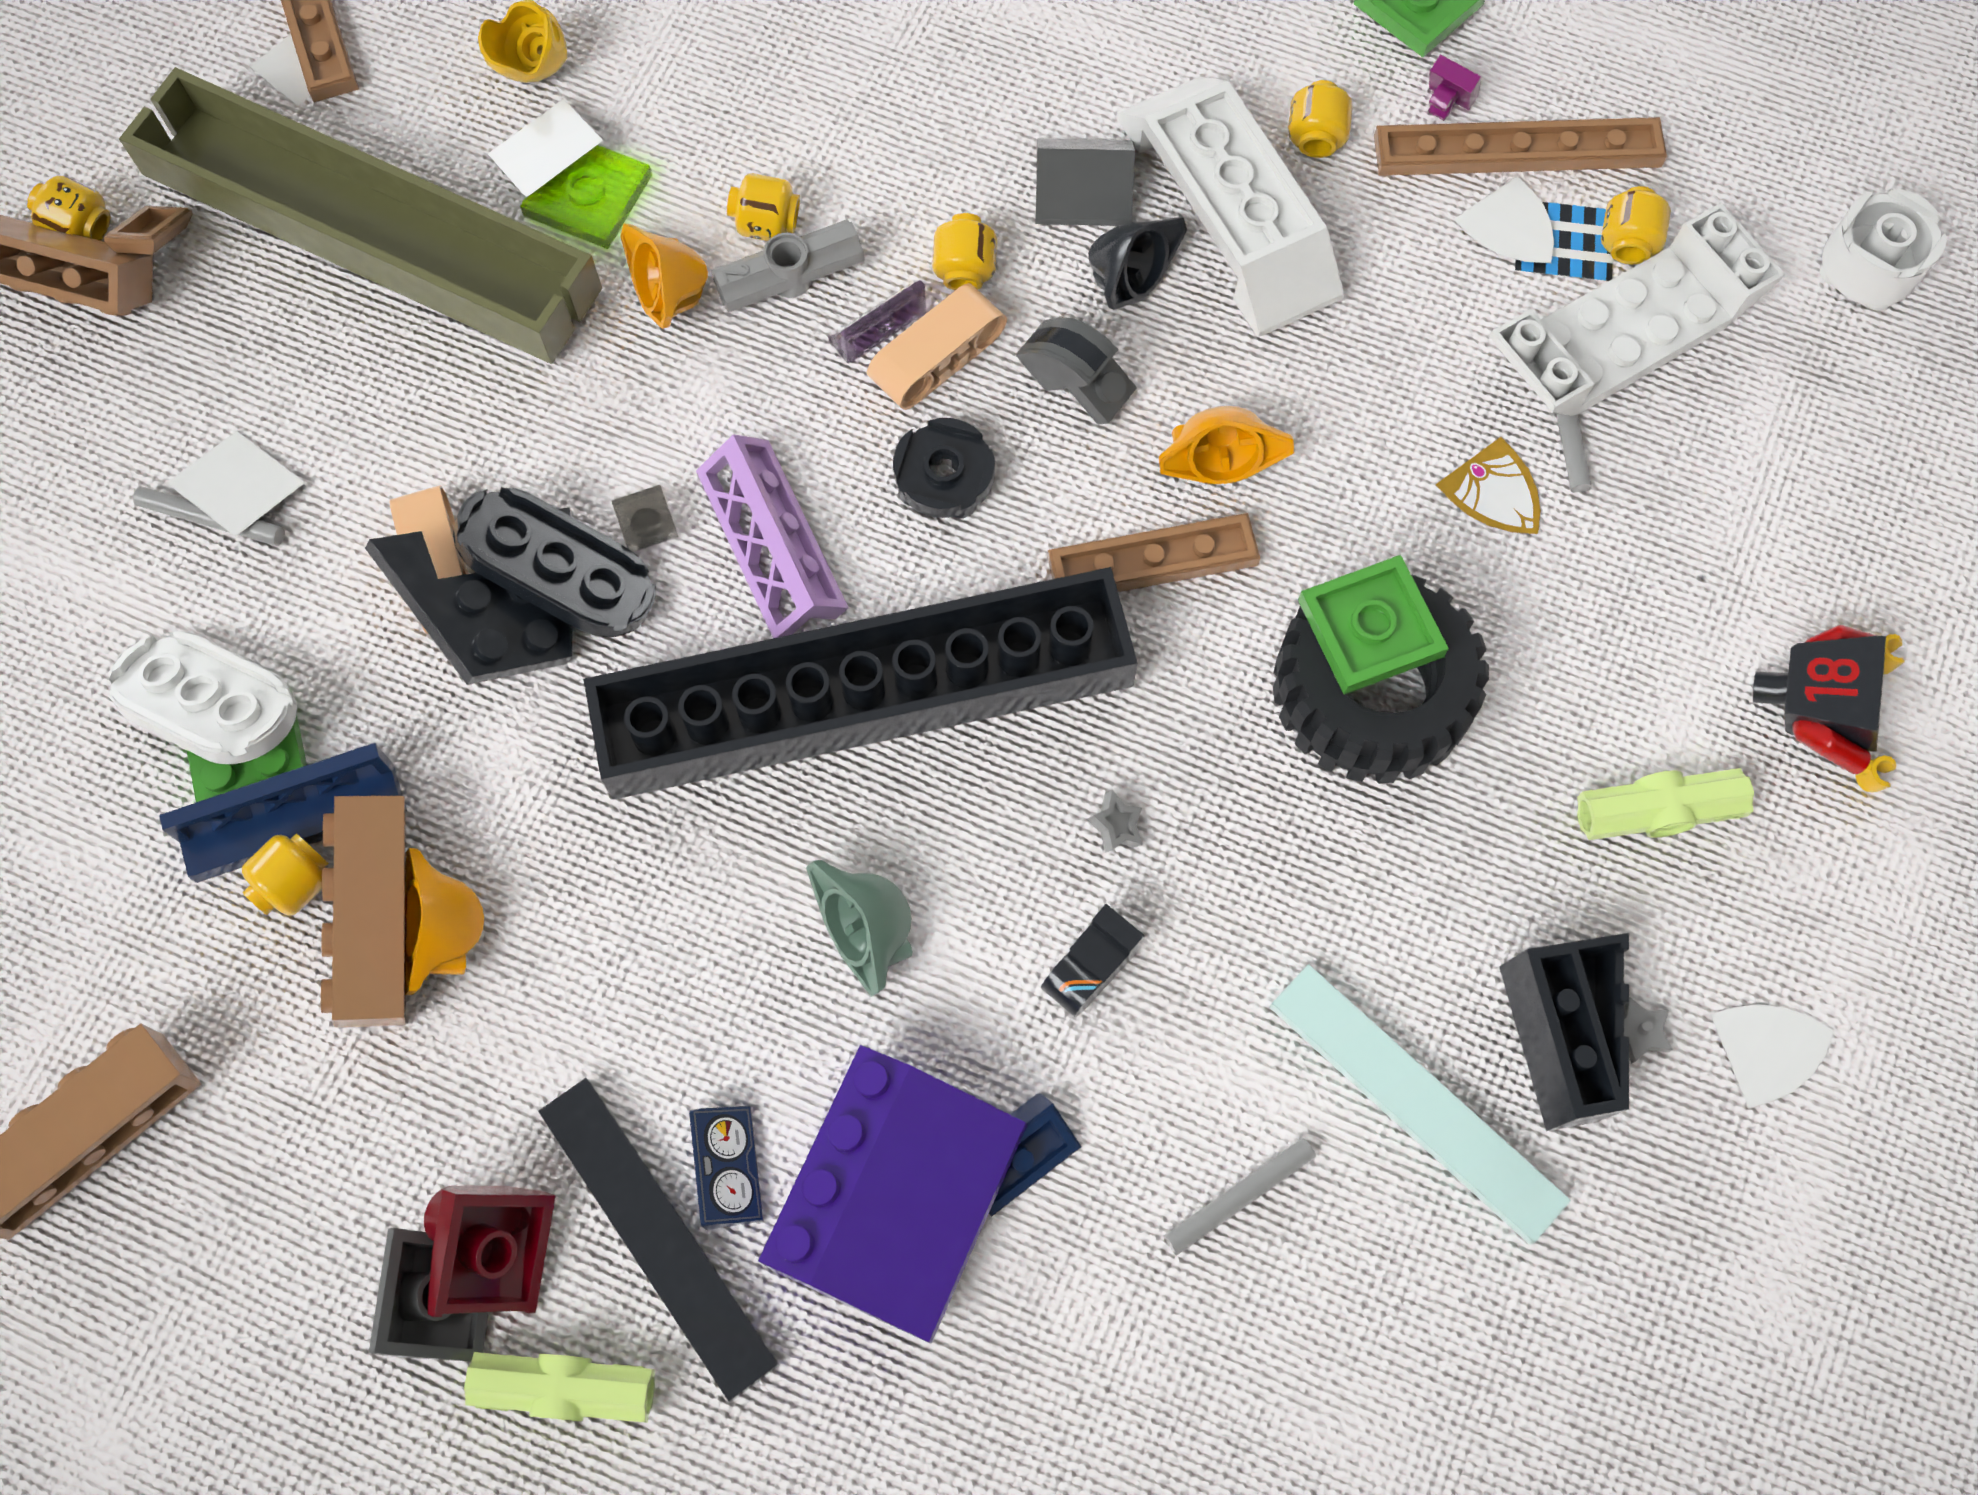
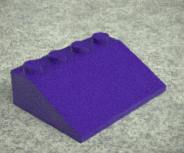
[758,1045,1027,1344]

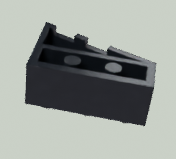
[1499,933,1629,1131]

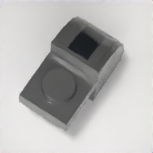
[1015,317,1137,425]

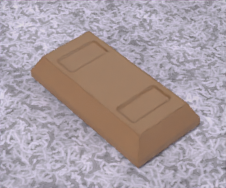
[104,206,193,255]

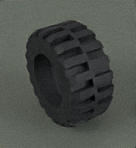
[1273,574,1489,784]

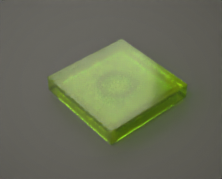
[520,145,652,249]

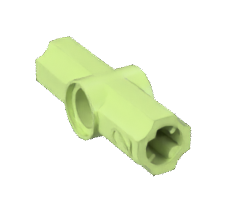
[1577,768,1754,840]
[464,1352,655,1423]

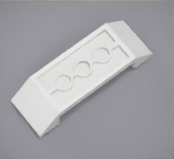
[1117,77,1344,338]
[1489,203,1785,416]

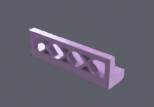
[696,434,848,638]

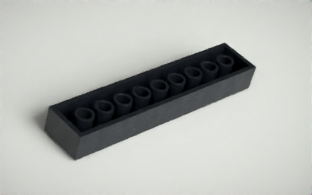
[583,567,1138,800]

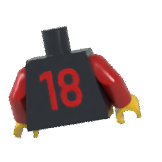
[1753,625,1905,793]

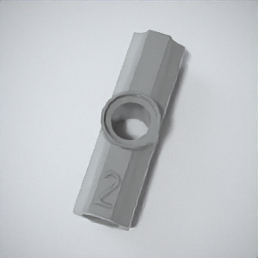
[711,219,865,313]

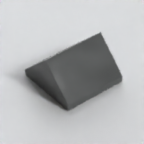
[1035,138,1135,226]
[369,1228,489,1362]

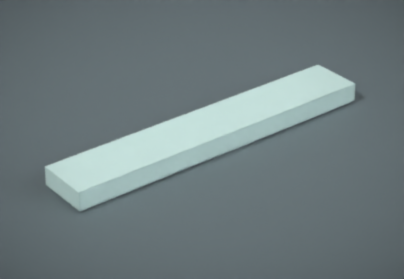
[1269,964,1571,1245]

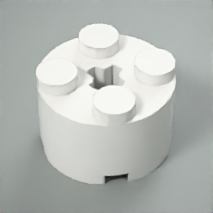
[1820,188,1947,311]

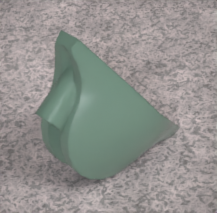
[806,860,913,997]

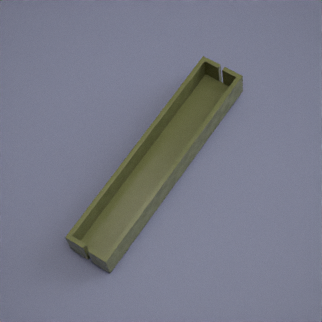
[119,67,603,365]

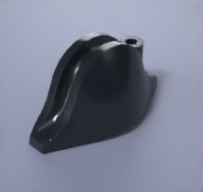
[1088,217,1187,310]

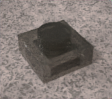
[611,485,679,552]

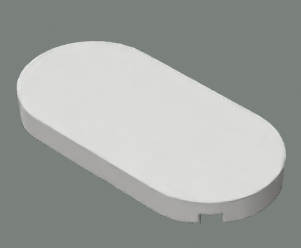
[108,631,297,764]

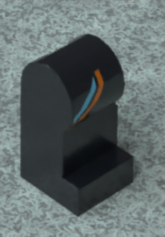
[1041,904,1145,1018]

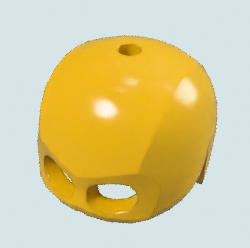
[478,0,567,83]

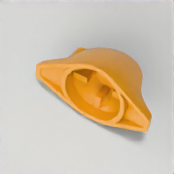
[620,224,708,329]
[1159,406,1294,484]
[405,848,484,995]

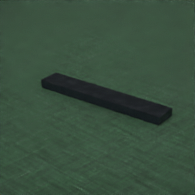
[538,1078,780,1402]

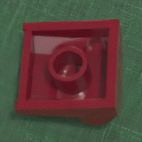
[424,1185,556,1317]

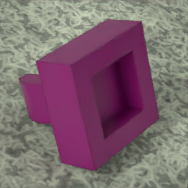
[1428,54,1481,121]

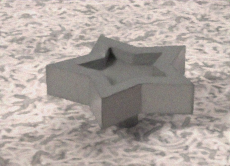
[1087,790,1143,853]
[1624,997,1673,1064]

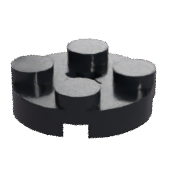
[893,418,995,519]

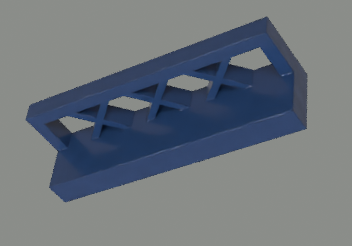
[159,743,407,883]

